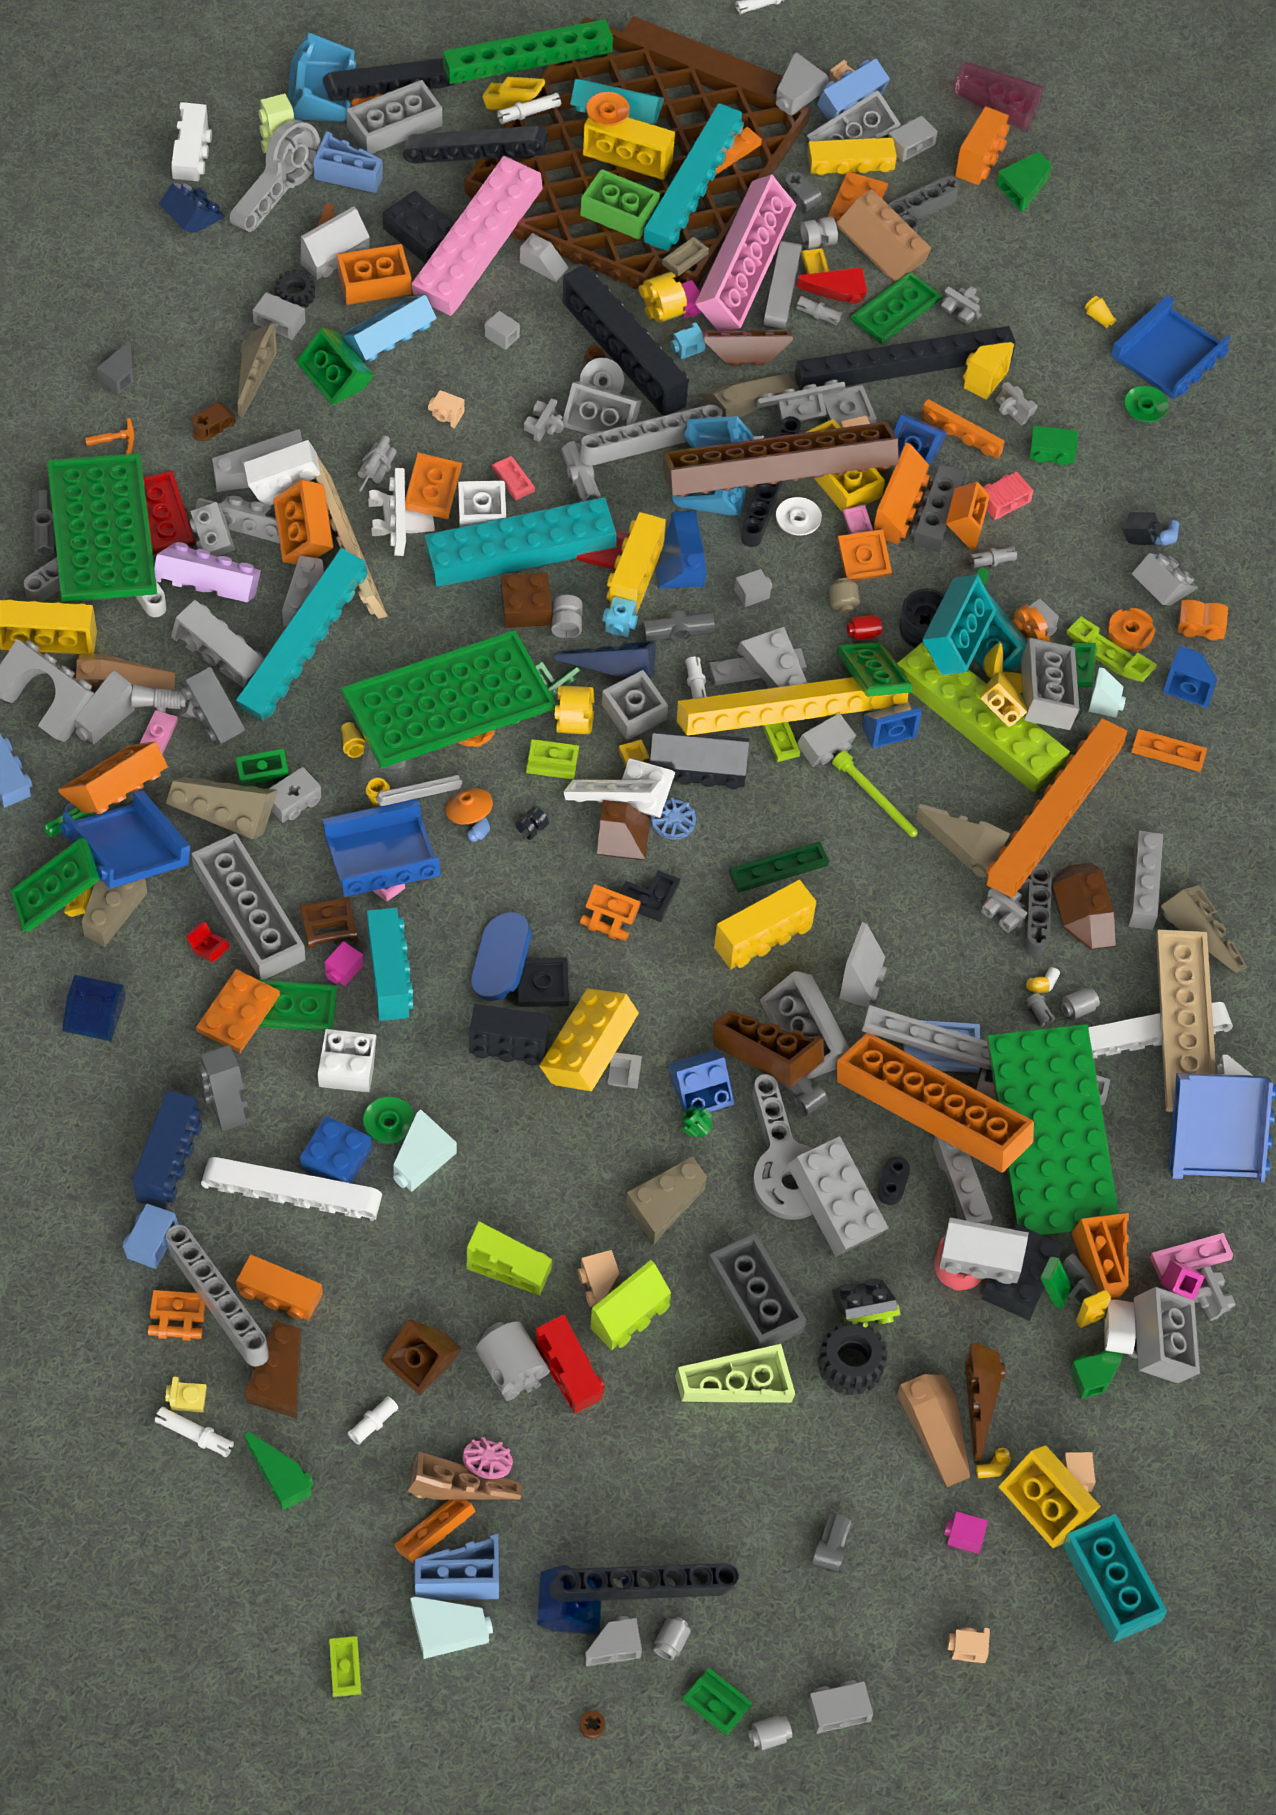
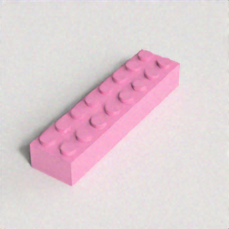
[411,156,543,316]
[695,175,796,331]

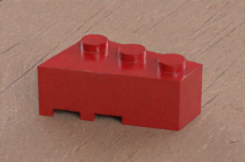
[535,1315,605,1414]

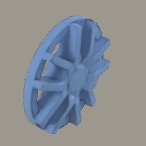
[651,798,696,839]

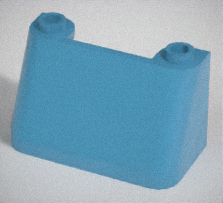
[288,32,356,122]
[672,416,754,516]

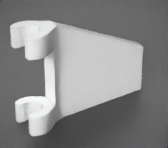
[368,490,435,536]

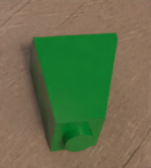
[996,152,1052,212]

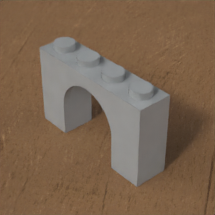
[0,639,95,742]

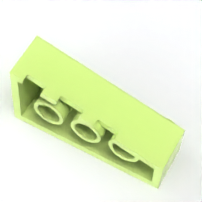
[675,1344,795,1402]

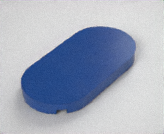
[471,912,532,1001]

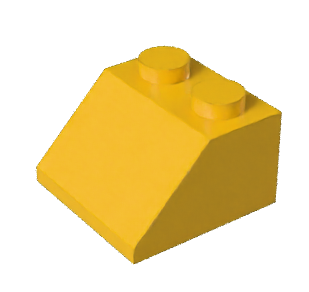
[963,342,1014,400]

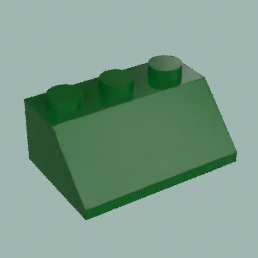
[296,327,374,405]

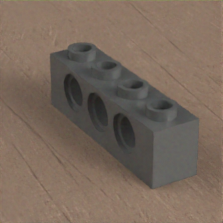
[911,464,966,552]

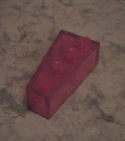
[955,61,1044,133]

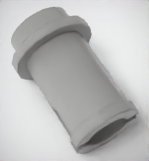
[1026,993,1055,1026]

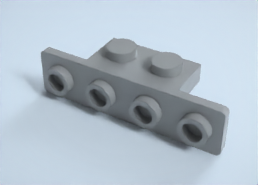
[755,380,845,422]
[196,496,280,543]

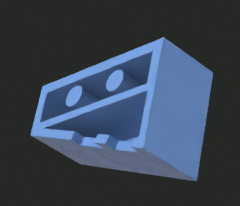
[314,131,383,193]

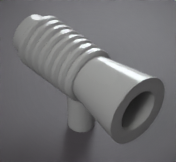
[132,684,187,713]

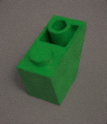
[1070,1350,1124,1399]

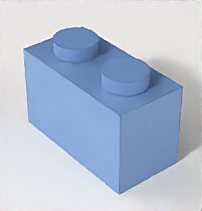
[123,1204,179,1269]

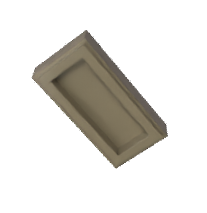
[662,237,709,276]

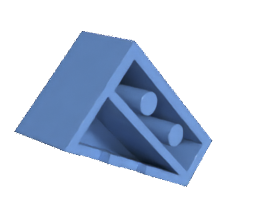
[415,1534,499,1600]

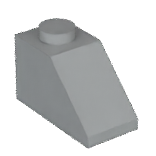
[520,233,568,282]
[585,1616,642,1666]

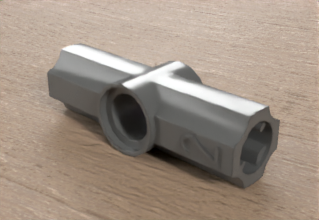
[33,490,55,558]
[642,611,715,641]

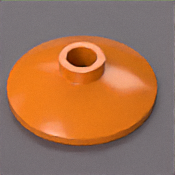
[586,92,630,126]
[445,788,493,825]

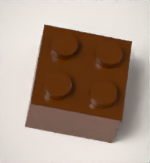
[501,572,552,628]

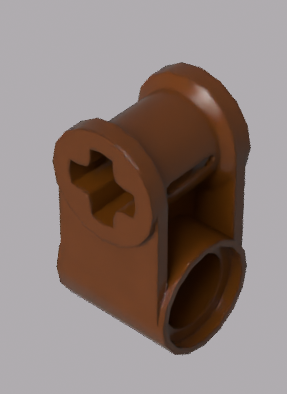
[192,402,236,441]

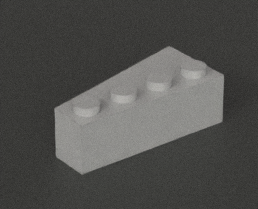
[212,429,302,492]

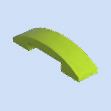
[1067,617,1157,682]

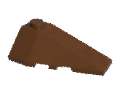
[965,1343,1005,1463]

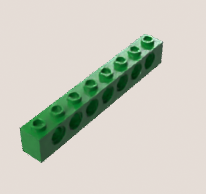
[443,19,613,84]

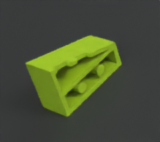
[467,1222,552,1296]

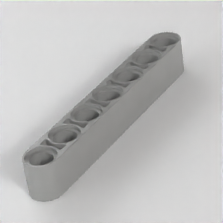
[579,405,722,466]
[166,1225,269,1366]

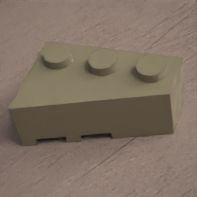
[82,878,147,947]
[626,1157,707,1245]

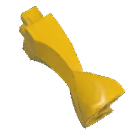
[980,641,1027,727]

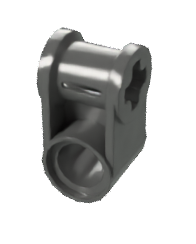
[784,172,823,213]

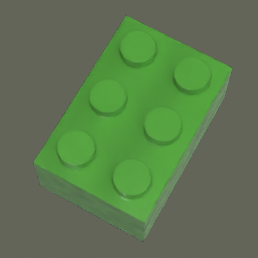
[581,169,660,239]

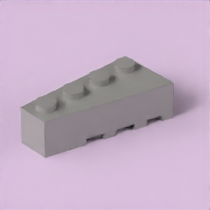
[171,600,264,688]

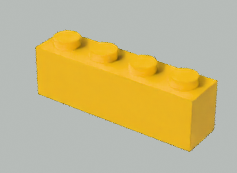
[807,138,897,175]

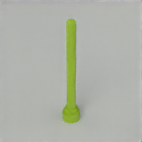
[832,750,918,837]

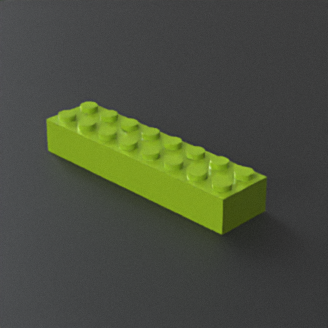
[897,642,1070,793]

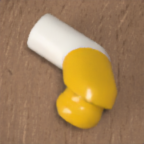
[1026,967,1060,993]

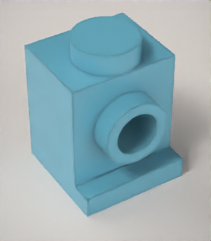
[670,322,705,359]

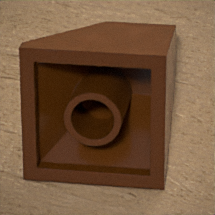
[597,800,650,860]
[382,1319,462,1395]

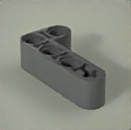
[888,176,960,233]
[1018,864,1052,957]

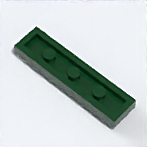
[729,841,829,893]

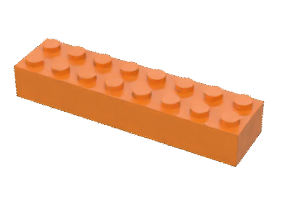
[837,1033,1034,1173]

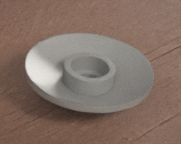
[580,358,624,393]

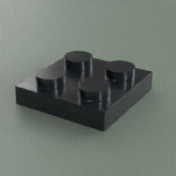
[518,958,569,1007]
[832,1279,898,1320]

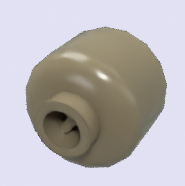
[828,578,860,614]

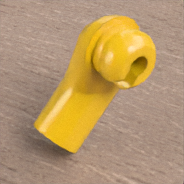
[975,1448,1011,1478]

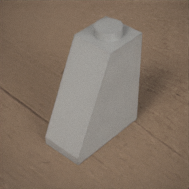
[776,53,828,116]
[75,670,135,745]

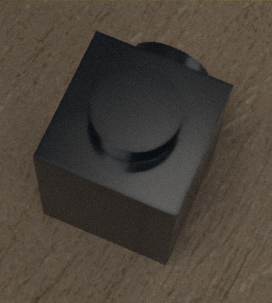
[1122,512,1162,545]

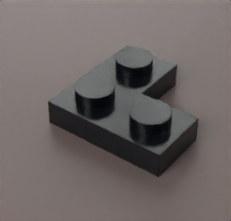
[619,870,680,922]

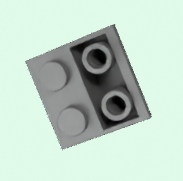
[1132,553,1198,606]

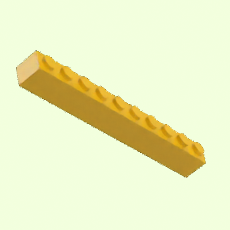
[677,677,908,736]

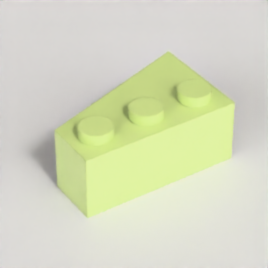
[258,94,297,158]

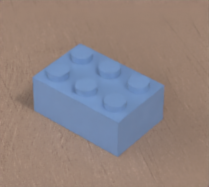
[817,58,890,122]

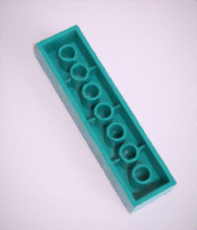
[425,497,617,587]

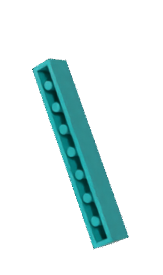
[644,103,744,251]
[236,548,368,721]

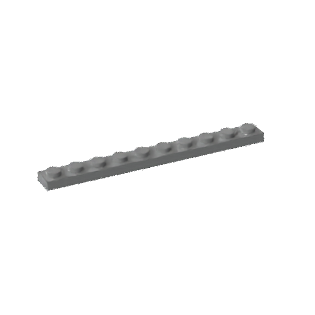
[862,1005,1110,1105]

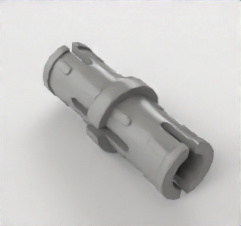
[796,296,842,326]
[969,546,1017,569]

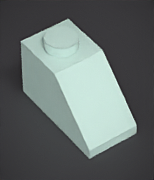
[1088,667,1126,717]

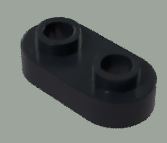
[877,1157,910,1205]

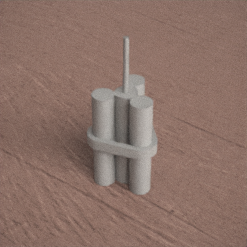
[358,436,397,492]

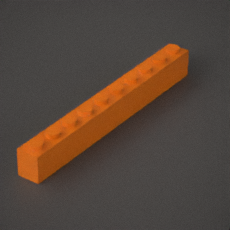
[986,718,1127,898]

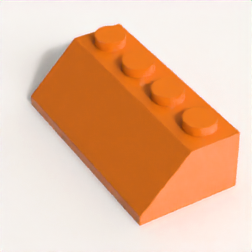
[874,443,931,545]
[58,741,168,815]

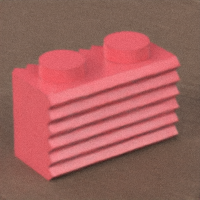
[983,472,1033,520]

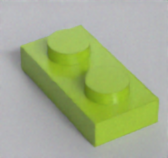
[762,722,800,762]
[842,1305,900,1327]
[329,1636,361,1697]

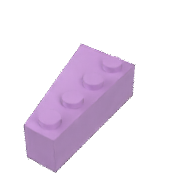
[154,542,261,602]

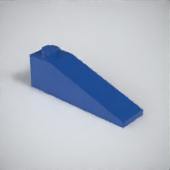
[657,511,706,589]

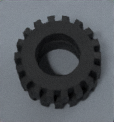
[818,1321,887,1395]

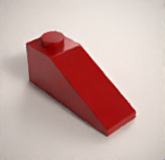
[795,267,867,304]

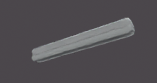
[376,775,462,806]

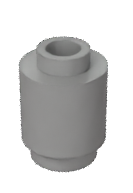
[1061,988,1100,1020]
[654,1616,691,1661]
[748,1715,792,1751]

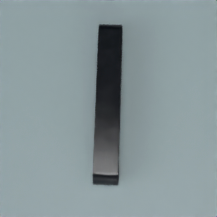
[322,58,466,101]
[403,126,548,163]
[741,416,801,547]
[549,1563,739,1602]

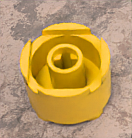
[639,272,687,323]
[555,685,594,734]

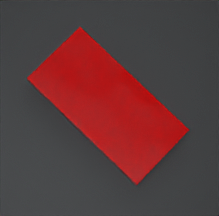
[143,471,195,554]

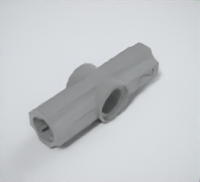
[561,441,600,502]

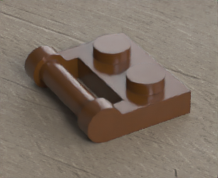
[300,897,358,948]

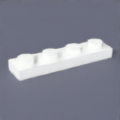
[389,468,406,556]
[564,780,662,803]

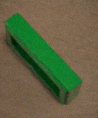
[1041,1257,1072,1309]

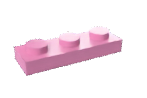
[1150,1233,1233,1280]

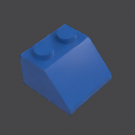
[894,414,947,466]
[1163,646,1217,708]
[862,702,922,749]

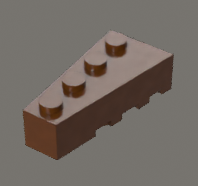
[713,1010,824,1088]

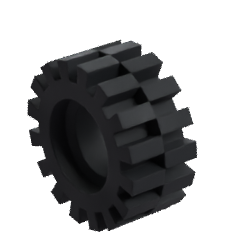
[275,270,315,308]

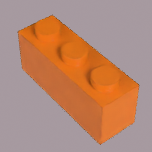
[236,1254,323,1321]

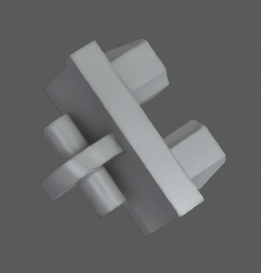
[941,286,982,325]
[995,382,1037,426]
[524,398,565,442]
[981,888,1027,933]
[1191,1266,1235,1321]

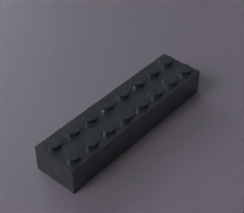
[562,264,689,416]

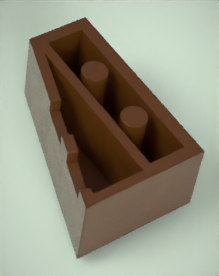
[245,1320,301,1419]

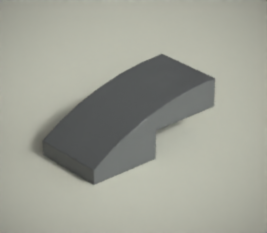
[1062,1254,1099,1308]

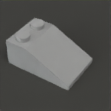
[839,922,887,1008]

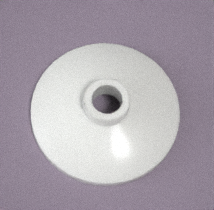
[776,497,822,535]

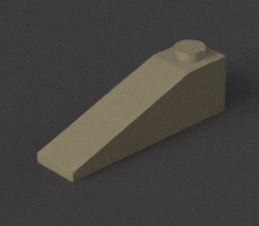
[916,804,1010,878]
[1161,885,1247,973]

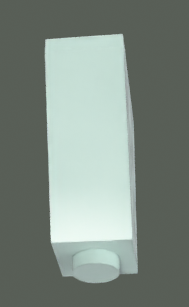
[394,1110,457,1192]
[410,1597,493,1659]

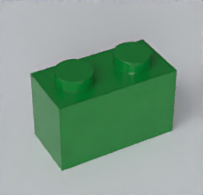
[1029,425,1078,465]
[236,749,289,786]

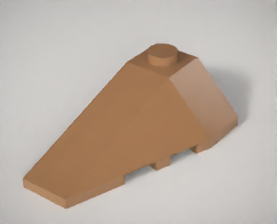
[76,654,175,693]
[897,1374,971,1488]
[407,1451,522,1500]

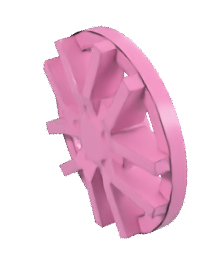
[462,1437,513,1479]

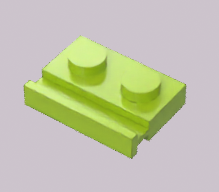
[527,739,579,780]

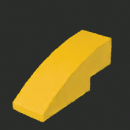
[482,77,545,110]

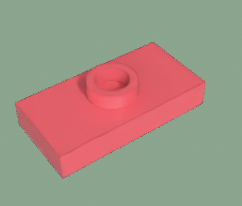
[492,456,535,501]

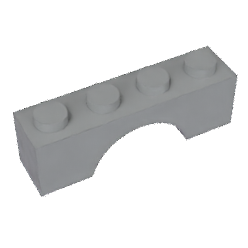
[1128,831,1163,930]
[932,1136,993,1225]

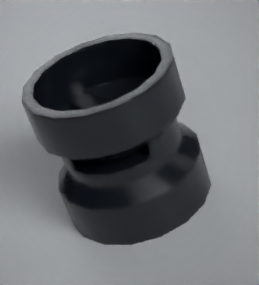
[515,806,549,840]

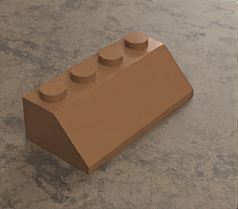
[836,189,931,282]

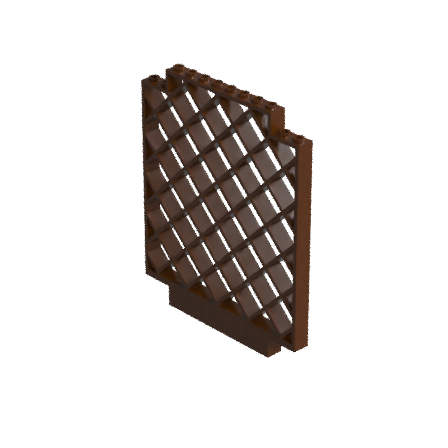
[465,16,810,289]

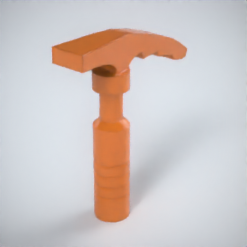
[85,418,134,454]

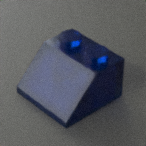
[62,975,126,1042]
[537,1565,601,1634]

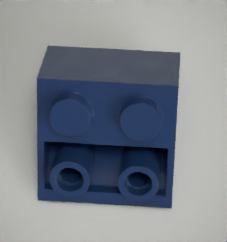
[159,183,225,233]

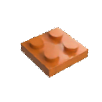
[837,529,892,581]

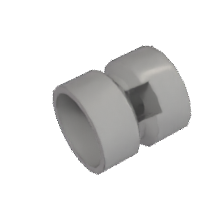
[800,216,838,250]
[551,595,583,638]

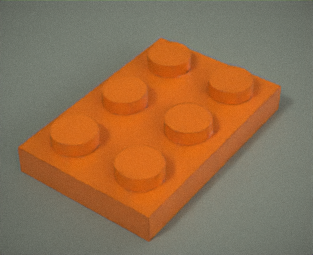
[828,171,888,223]
[405,453,462,519]
[196,969,280,1053]

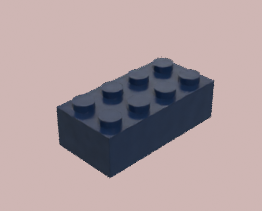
[132,1090,202,1210]

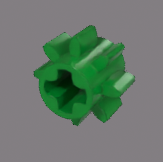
[681,1106,712,1138]

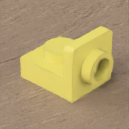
[166,1377,207,1413]

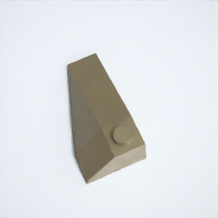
[237,324,277,418]
[700,373,799,418]

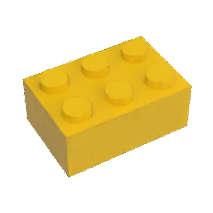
[999,1445,1101,1548]

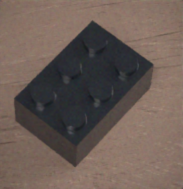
[382,190,455,264]
[469,1004,550,1066]
[982,1224,1064,1321]

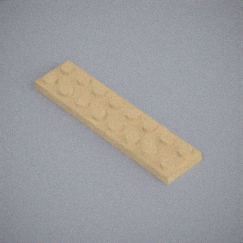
[314,455,387,619]
[1156,930,1216,1112]

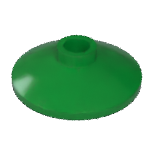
[1124,386,1169,422]
[363,1097,415,1144]

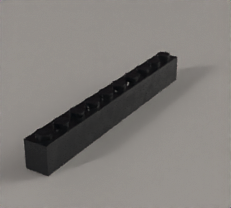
[795,326,1016,391]

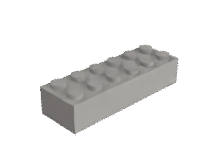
[191,833,305,980]

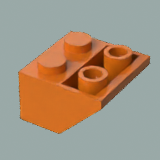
[946,481,990,550]

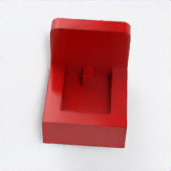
[186,921,230,963]

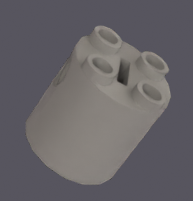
[476,1321,550,1401]

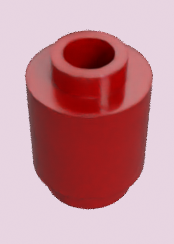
[846,615,882,641]

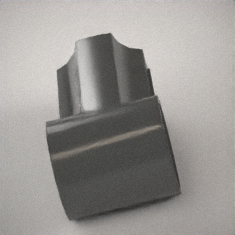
[782,1076,828,1116]
[812,1514,852,1572]

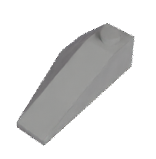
[807,90,901,141]

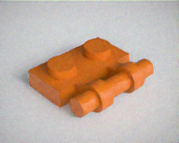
[580,884,641,941]
[148,1290,206,1341]

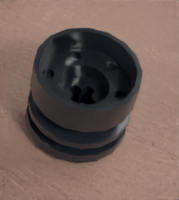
[899,588,945,648]

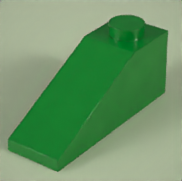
[244,1432,314,1511]

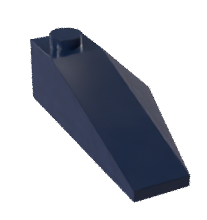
[555,641,656,678]

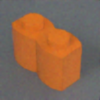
[1177,600,1228,640]

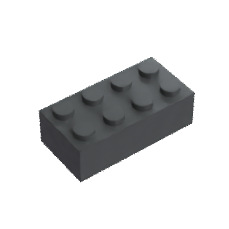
[707,1233,806,1350]

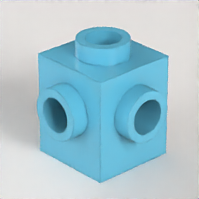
[602,596,638,637]

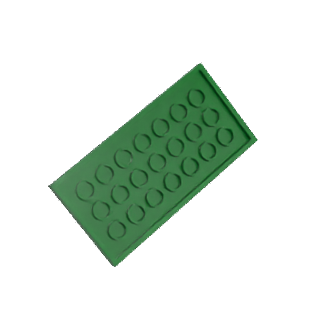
[47,453,157,602]
[341,630,556,769]
[986,1024,1119,1236]

